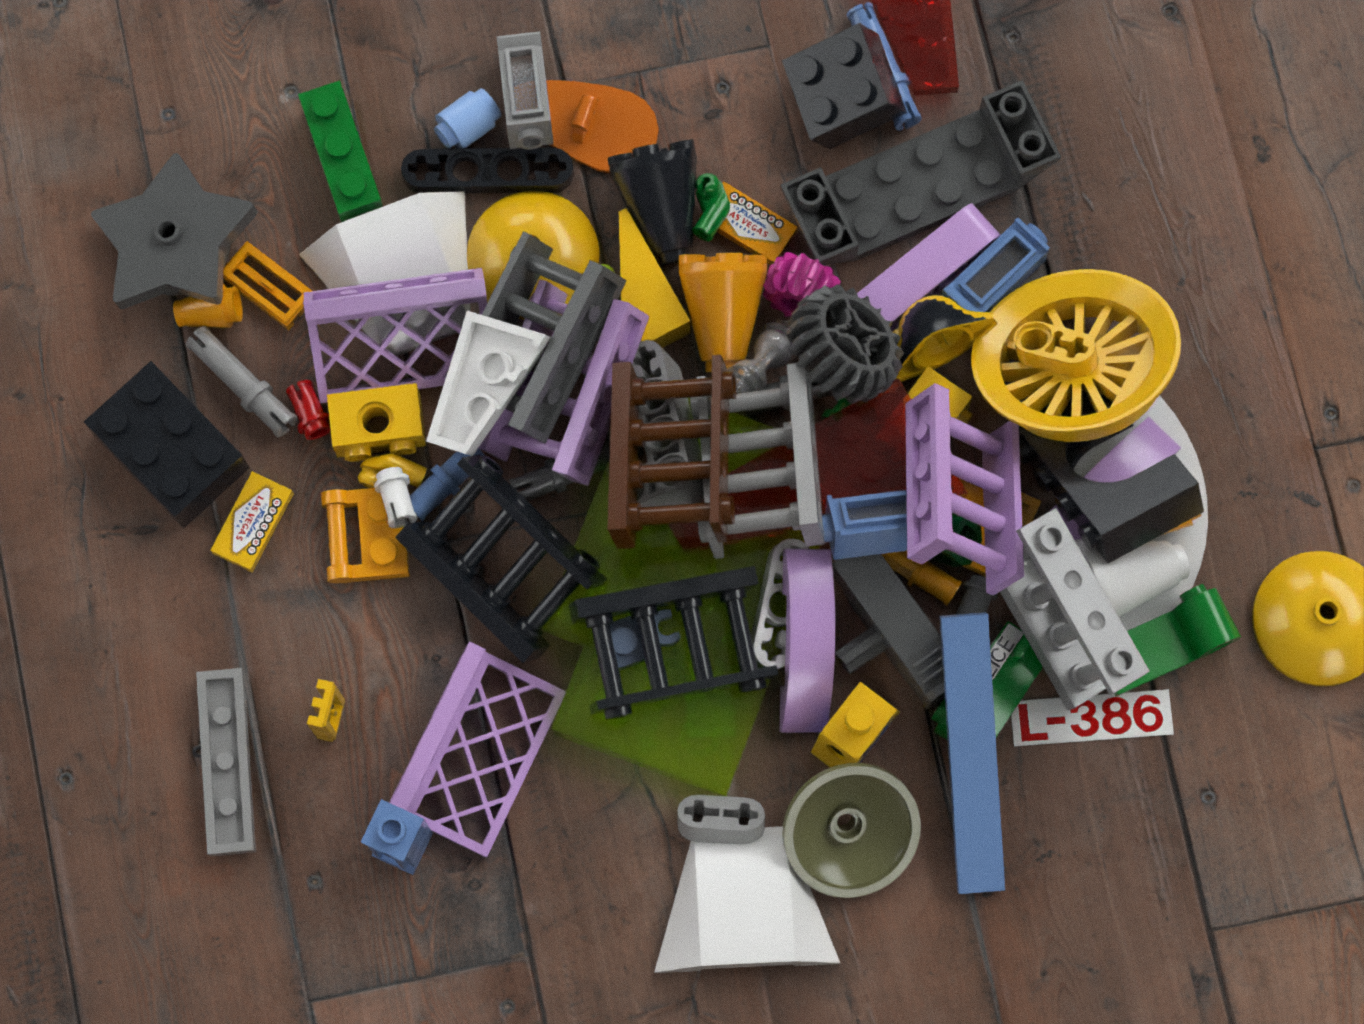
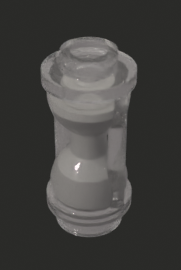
[727,319,796,394]

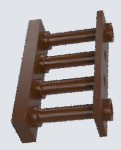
[607,355,737,549]

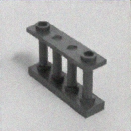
[482,231,626,444]

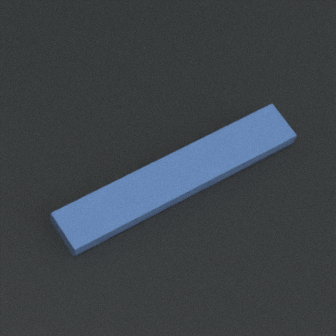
[940,612,1005,894]

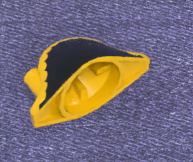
[893,295,998,384]

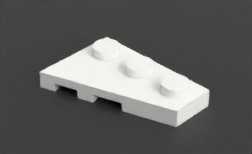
[426,311,551,456]

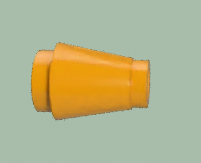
[173,284,243,328]

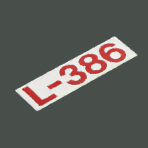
[1011,689,1174,746]

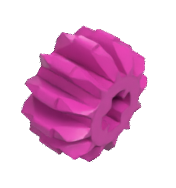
[762,252,841,317]

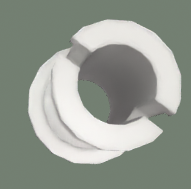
[374,467,417,528]

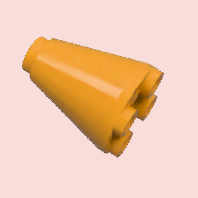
[679,253,767,372]

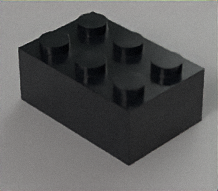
[84,361,250,529]

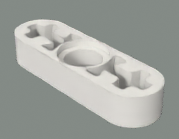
[751,539,809,669]

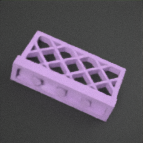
[303,268,487,403]
[389,641,566,858]

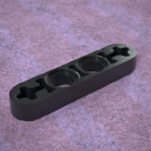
[401,148,574,194]

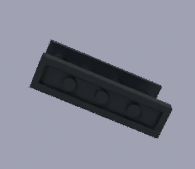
[395,455,608,663]
[568,566,778,720]

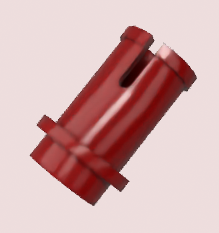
[286,380,331,440]

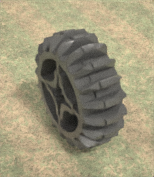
[786,284,904,404]

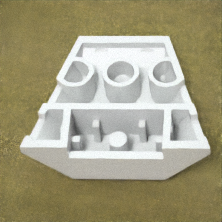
[299,191,470,356]
[654,826,840,973]

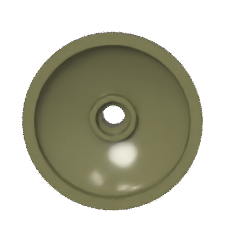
[782,763,921,898]

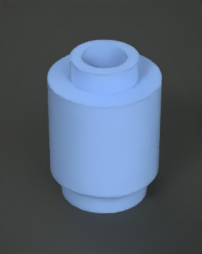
[434,88,501,149]

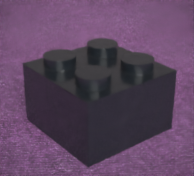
[782,23,907,149]

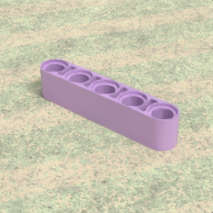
[857,203,1000,331]

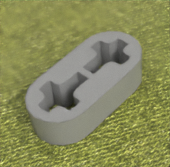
[677,795,765,844]

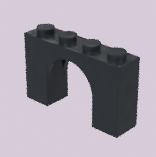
[1019,391,1204,564]

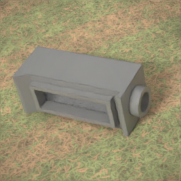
[496,31,554,150]

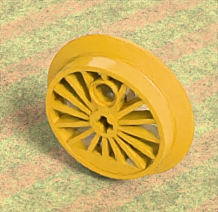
[971,269,1181,442]

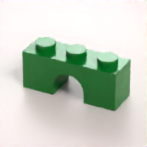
[298,80,383,222]

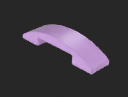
[1050,417,1181,540]
[779,549,835,733]

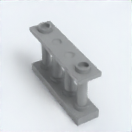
[690,363,825,559]
[1000,508,1150,710]

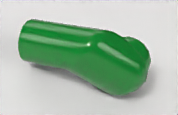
[692,173,730,242]

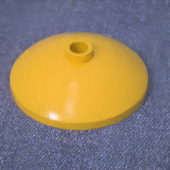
[467,191,600,320]
[1252,551,1364,687]

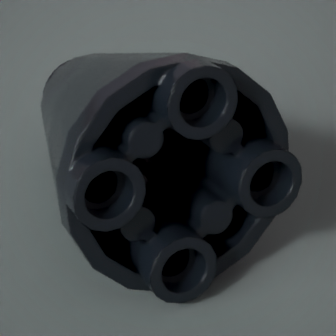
[607,139,697,266]

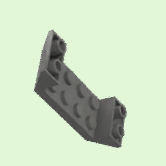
[780,80,1061,265]

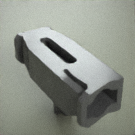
[832,554,945,711]

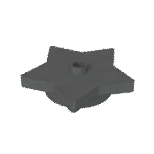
[91,153,258,310]

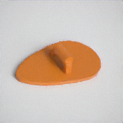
[514,80,659,173]

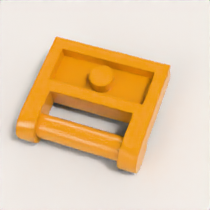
[321,488,410,584]

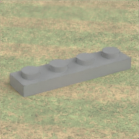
[196,668,256,857]

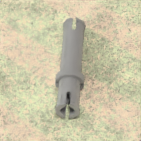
[185,326,298,438]

